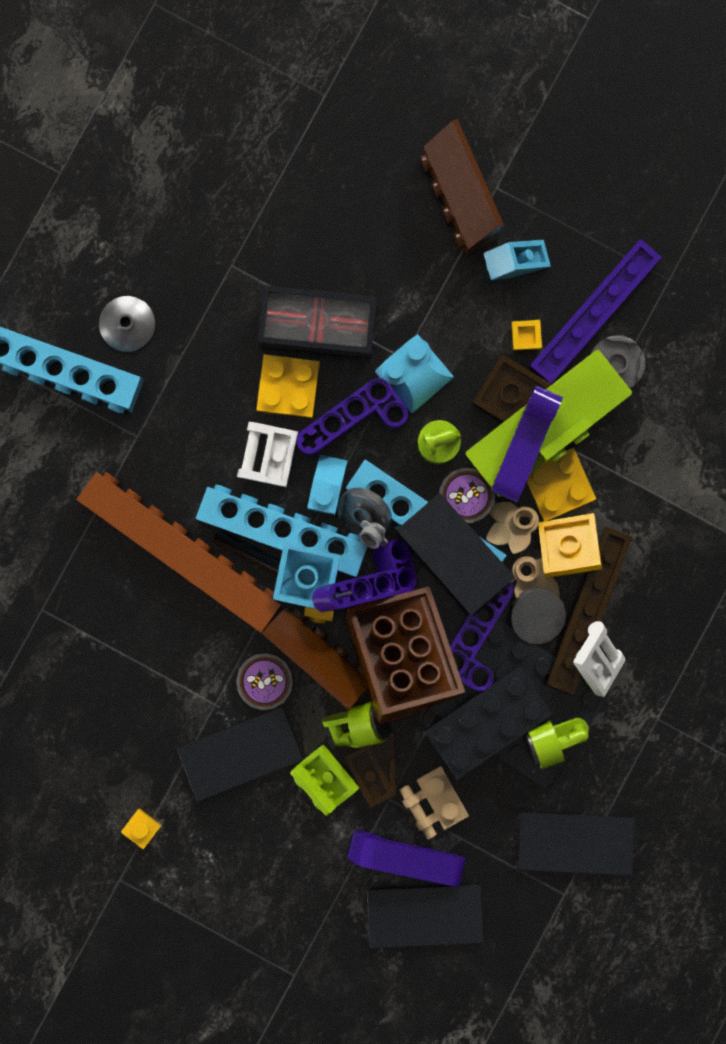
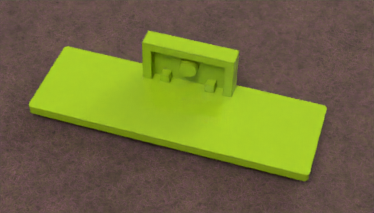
[465,350,632,497]

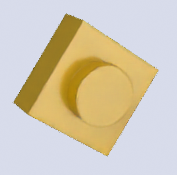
[511,320,542,351]
[304,607,334,624]
[121,808,162,849]

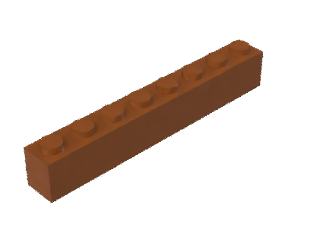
[76,472,282,633]

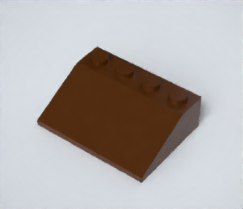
[420,119,504,254]
[345,586,465,725]

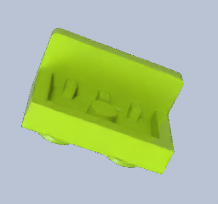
[290,744,360,816]

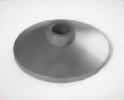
[99,296,155,352]

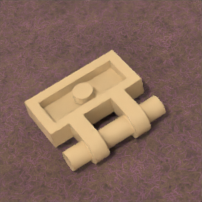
[399,765,469,840]

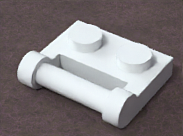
[237,422,298,488]
[573,621,625,697]

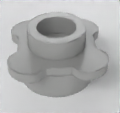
[359,520,388,549]

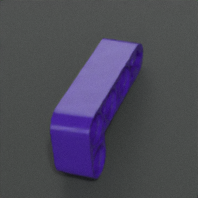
[297,378,408,456]
[491,386,563,502]
[312,539,417,612]
[450,583,513,691]
[347,830,466,887]

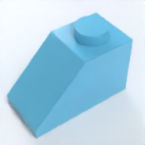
[484,240,551,280]
[307,455,347,516]

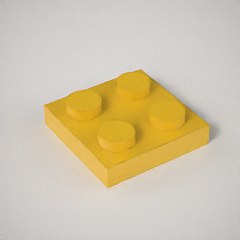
[257,354,320,418]
[526,448,596,522]
[538,513,602,578]

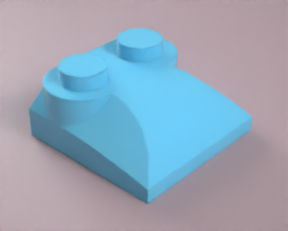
[375,334,454,414]
[273,543,341,609]

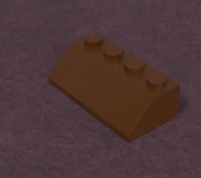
[262,607,367,710]

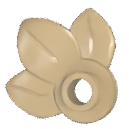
[486,502,539,554]
[512,556,559,598]

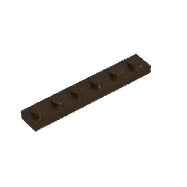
[545,526,632,696]

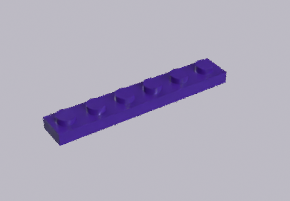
[529,239,662,384]

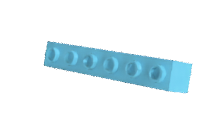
[0,327,144,414]
[346,460,506,562]
[196,484,367,577]

